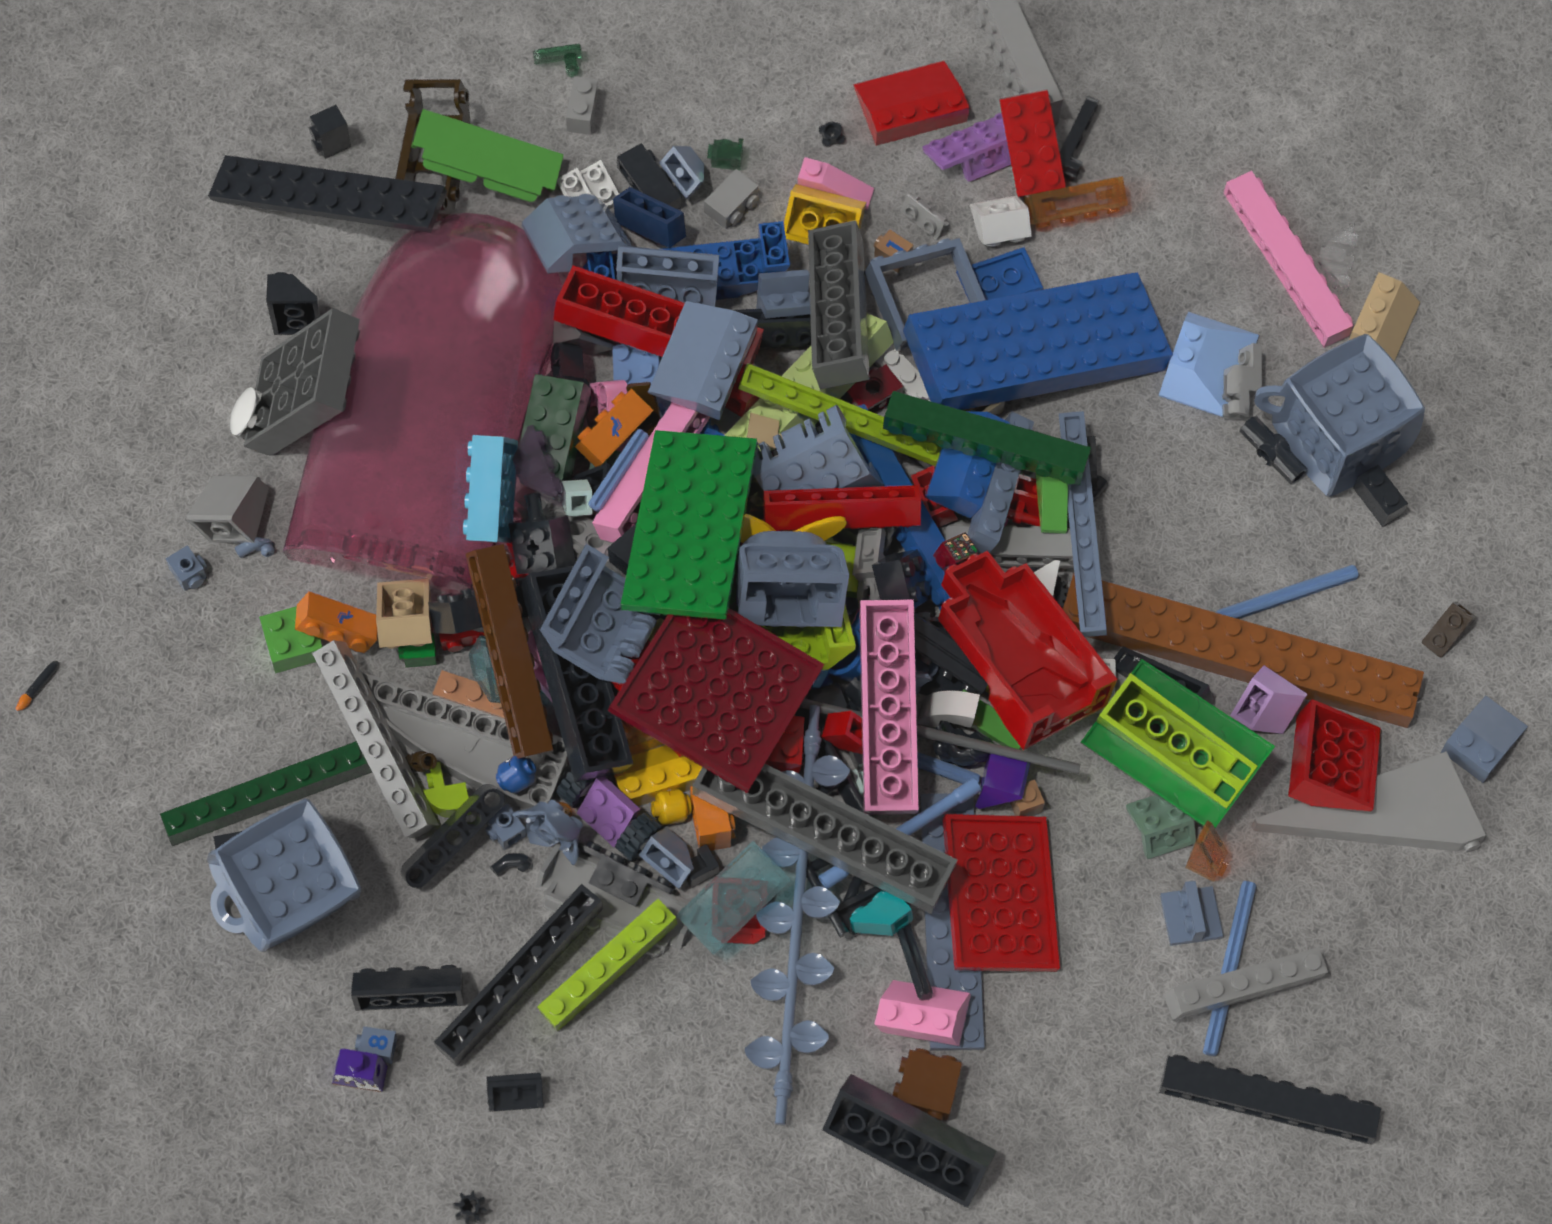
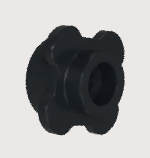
[819,122,845,147]

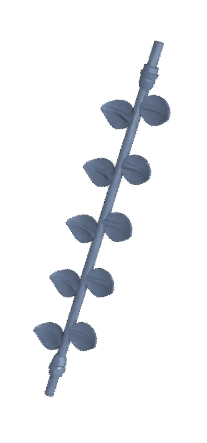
[745,705,850,1125]

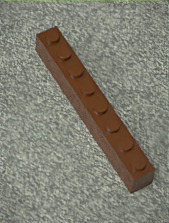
[465,544,553,758]

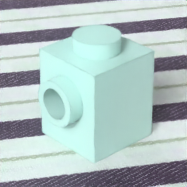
[562,480,592,517]

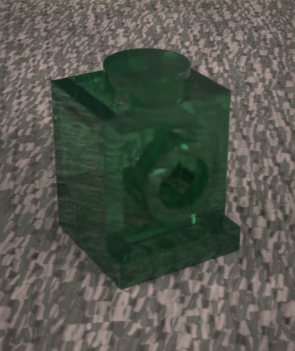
[707,138,744,171]

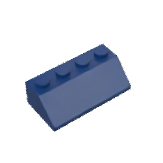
[925,411,1010,519]

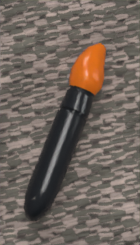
[16,661,59,711]

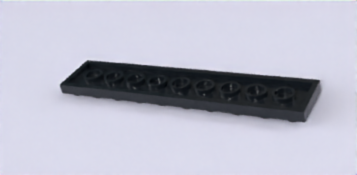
[208,155,447,233]

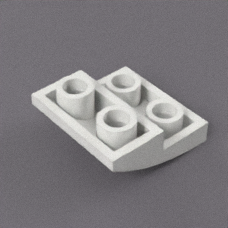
[557,160,619,208]

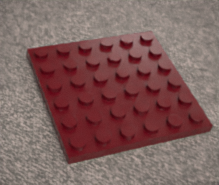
[608,608,825,793]

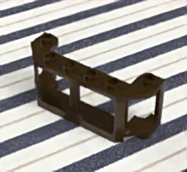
[395,79,471,220]

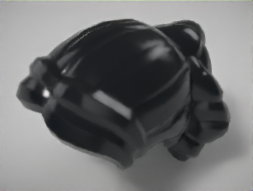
[933,721,993,766]

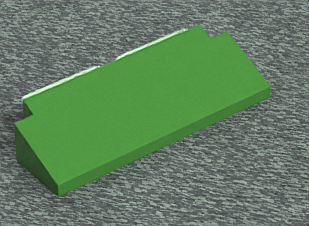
[411,109,564,202]

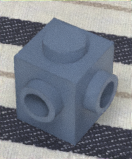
[165,545,207,591]
[485,804,526,850]

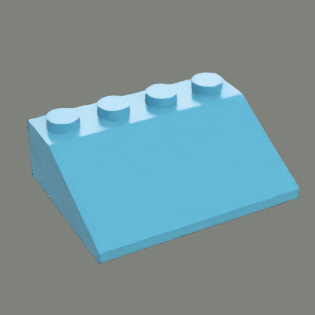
[463,435,518,543]

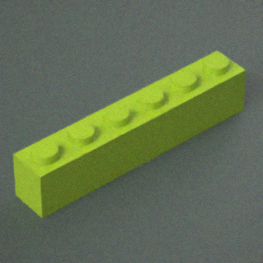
[537,898,678,1032]

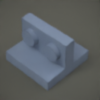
[756,270,811,318]
[1160,881,1223,946]

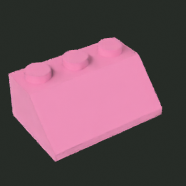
[875,980,971,1046]

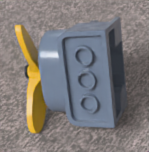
[735,514,849,627]

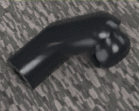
[490,853,531,877]

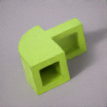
[424,762,471,818]

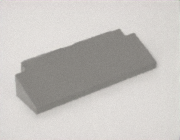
[536,843,701,957]

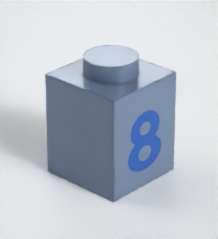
[355,1026,397,1064]

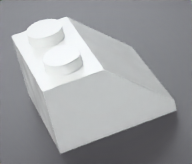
[970,195,1032,247]

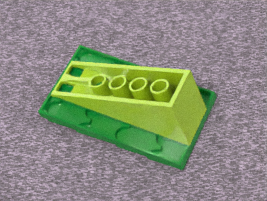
[1080,659,1275,832]

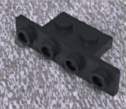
[578,840,677,907]

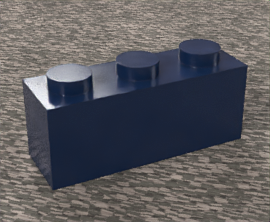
[613,187,686,248]

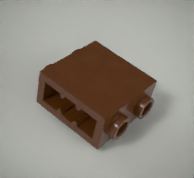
[893,1048,962,1121]

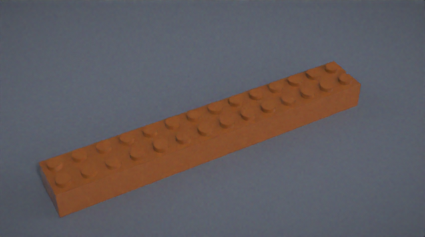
[1063,573,1424,728]

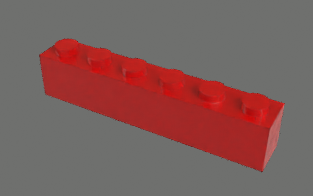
[764,485,921,531]

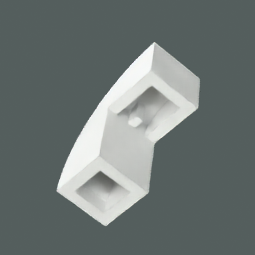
[917,691,980,728]

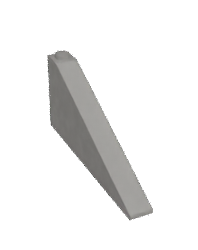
[1251,751,1486,852]

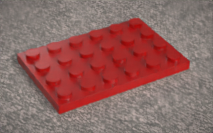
[942,814,1060,972]

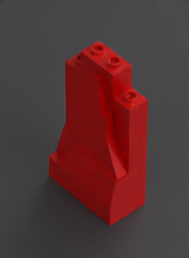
[938,550,1118,750]

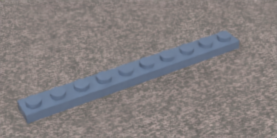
[1059,411,1107,637]

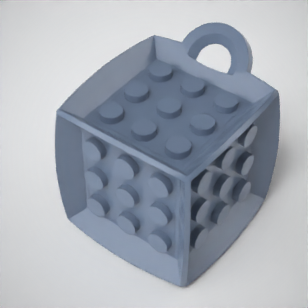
[1254,334,1425,497]
[207,798,361,952]

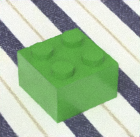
[259,606,322,674]

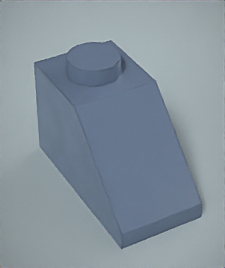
[659,146,704,199]
[639,827,694,889]

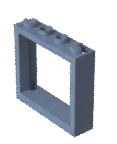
[865,238,985,351]

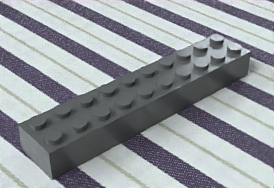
[692,764,957,914]

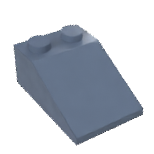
[1441,696,1528,783]

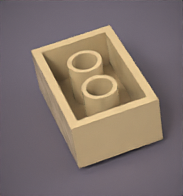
[376,578,432,649]

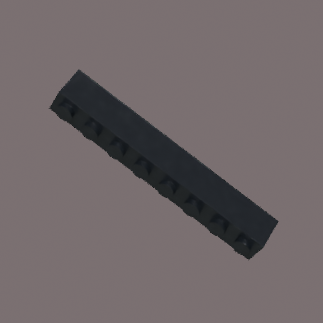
[434,884,603,1067]
[1159,1055,1381,1145]

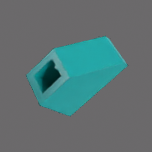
[850,890,913,936]

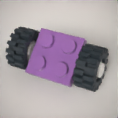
[556,771,663,862]

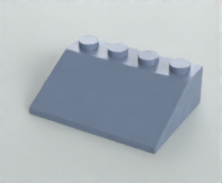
[648,301,758,420]

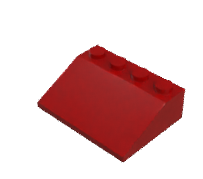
[853,61,969,146]
[1288,699,1381,812]

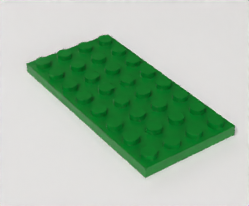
[621,430,758,619]

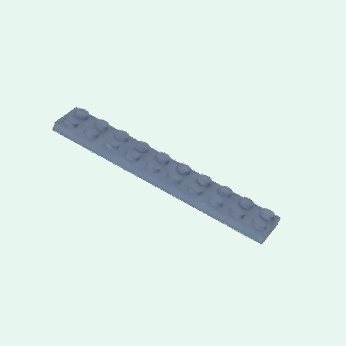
[920,793,984,1051]

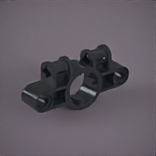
[546,342,591,459]

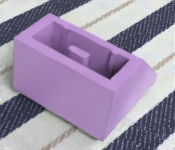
[1230,666,1307,734]

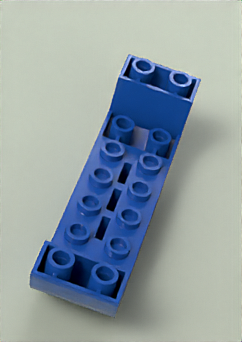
[586,221,790,300]

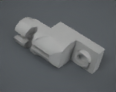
[1222,343,1262,420]
[853,527,886,609]

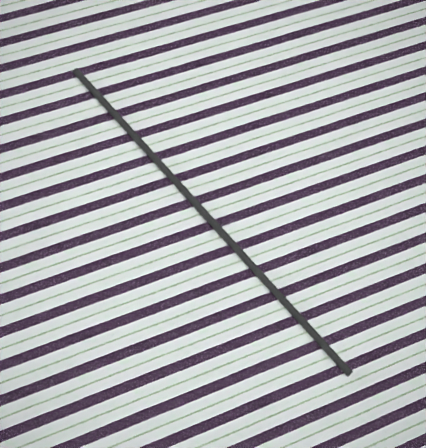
[473,627,1081,774]

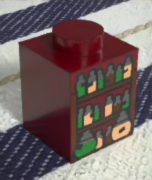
[933,532,980,572]

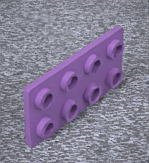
[922,113,1011,182]

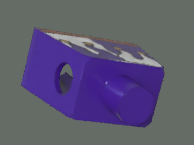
[332,1049,388,1092]

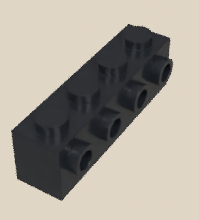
[733,309,811,348]

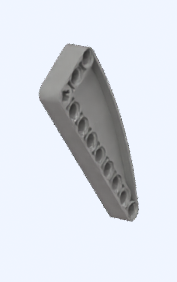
[362,673,569,809]

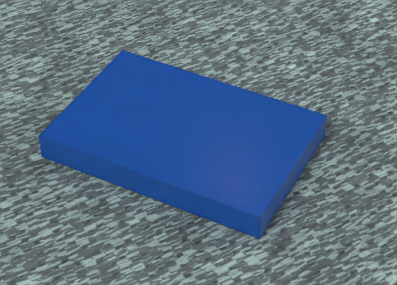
[956,247,1043,303]

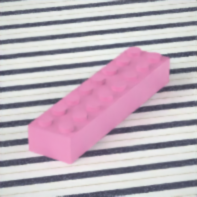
[860,600,919,815]

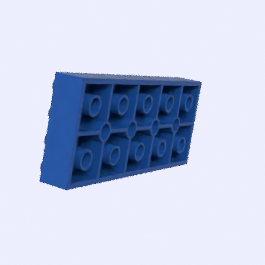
[903,272,1173,410]

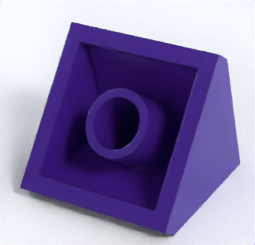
[976,753,1030,809]

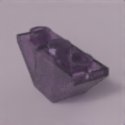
[512,424,564,502]

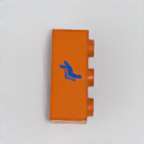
[575,389,653,467]
[295,591,377,653]

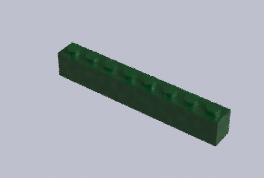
[883,391,1091,485]
[160,741,372,847]

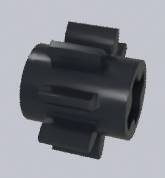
[453,1190,488,1224]

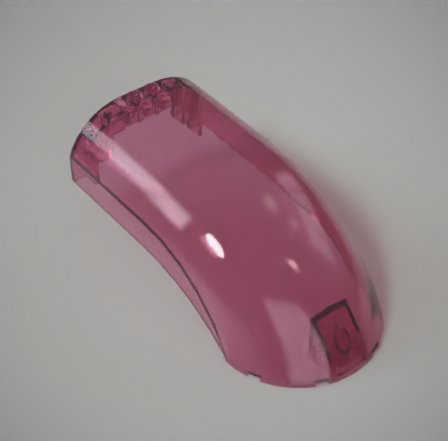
[283,213,562,592]

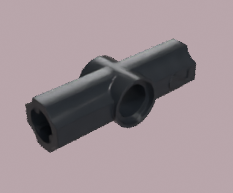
[1239,416,1307,484]

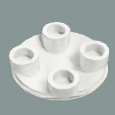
[230,387,262,436]

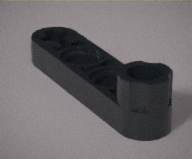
[1060,96,1099,182]

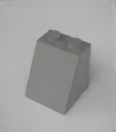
[186,474,269,543]

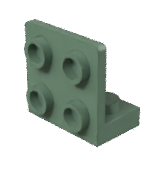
[1126,795,1196,859]

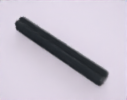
[897,923,933,1000]

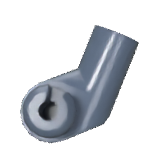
[235,537,275,558]

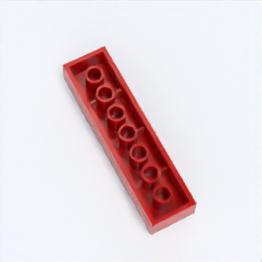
[553,266,764,383]

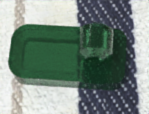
[533,44,582,78]

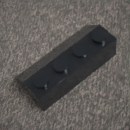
[351,965,464,1011]

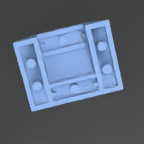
[1159,312,1259,417]

